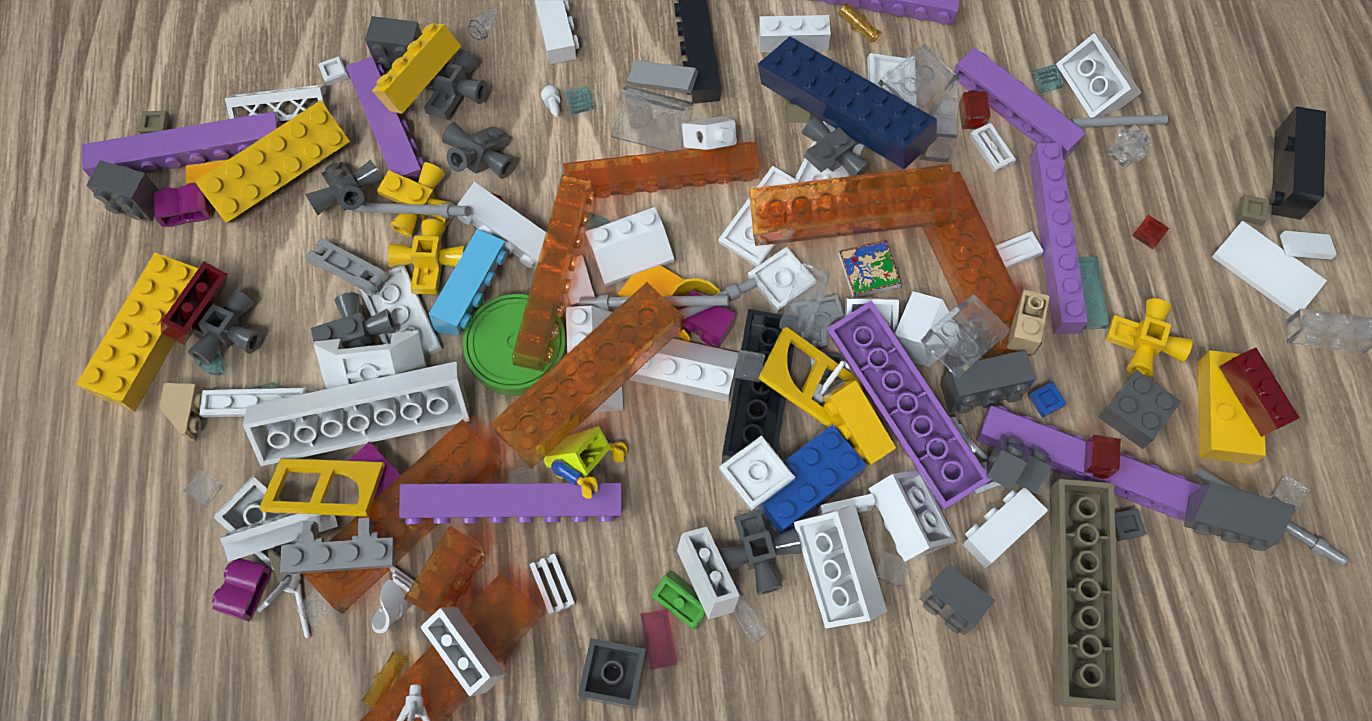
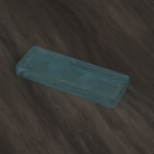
[1078,257,1109,329]

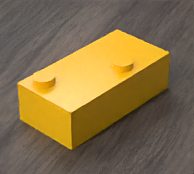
[1198,350,1266,465]

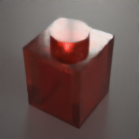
[959,90,991,129]
[1084,435,1121,479]

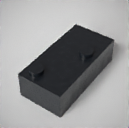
[1269,106,1326,220]

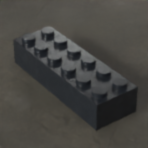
[721,309,799,464]

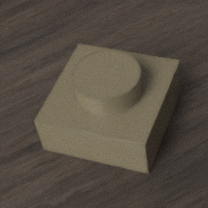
[139,111,169,134]
[1238,194,1269,226]

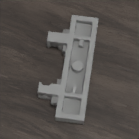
[280,517,395,575]

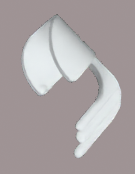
[372,567,420,633]

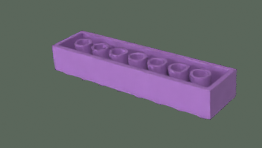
[827,300,991,510]

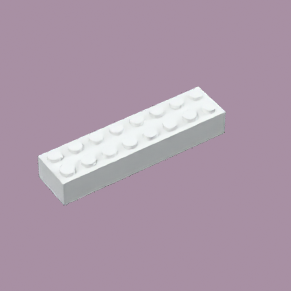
[243,361,470,466]

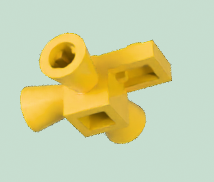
[377,162,457,237]
[388,219,467,295]
[1105,298,1193,377]

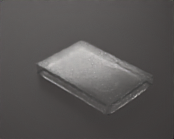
[878,44,957,109]

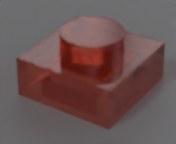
[1132,214,1169,250]

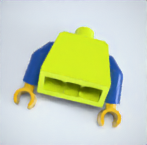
[544,426,627,499]

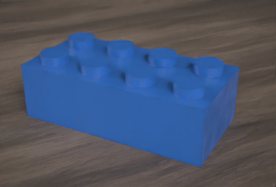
[758,424,867,534]

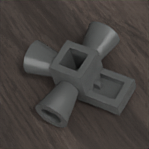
[424,50,487,120]
[802,115,871,181]
[442,122,514,179]
[305,159,383,216]
[188,290,262,365]
[311,292,396,349]
[717,510,802,595]

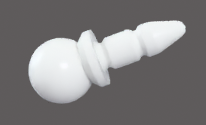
[541,85,561,117]

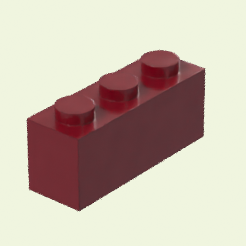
[161,261,227,345]
[1219,347,1299,437]

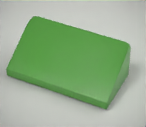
[651,571,706,630]

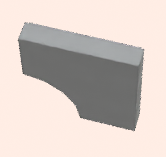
[789,294,845,353]

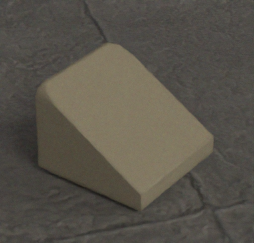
[786,99,810,123]
[267,548,286,583]

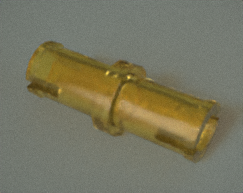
[838,2,881,43]
[361,651,408,710]

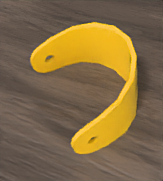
[669,278,721,342]

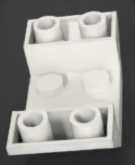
[314,330,427,389]

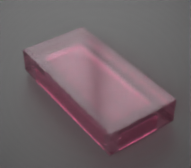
[641,609,677,670]

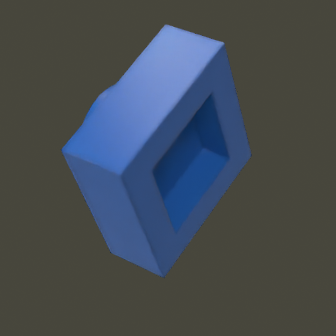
[1028,382,1067,418]

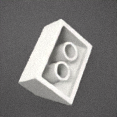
[1056,33,1142,118]
[585,207,674,286]
[869,470,956,562]

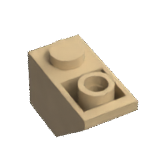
[1007,290,1050,354]
[159,383,202,441]

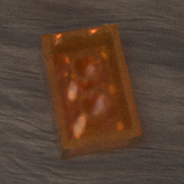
[404,526,486,617]

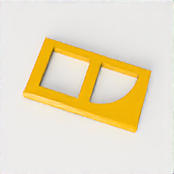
[758,327,863,429]
[260,458,385,517]

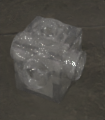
[1108,125,1153,169]

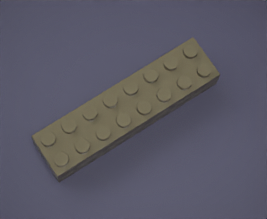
[1050,479,1122,710]

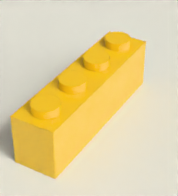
[372,23,461,114]

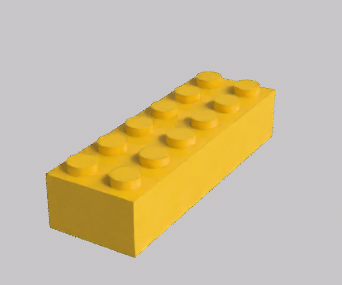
[195,100,350,223]
[76,252,199,412]

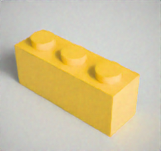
[822,380,896,465]

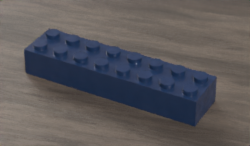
[758,36,937,169]

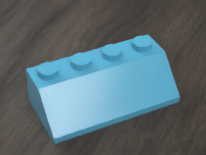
[429,229,508,335]

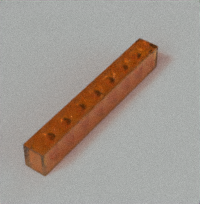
[563,141,760,201]
[512,174,595,372]

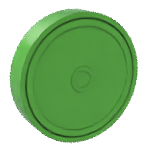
[463,294,567,396]

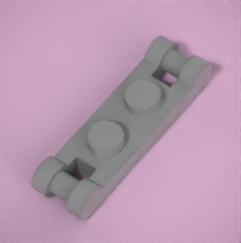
[305,238,389,296]

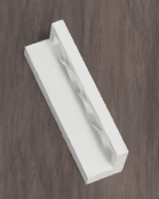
[225,84,326,121]
[220,500,338,562]

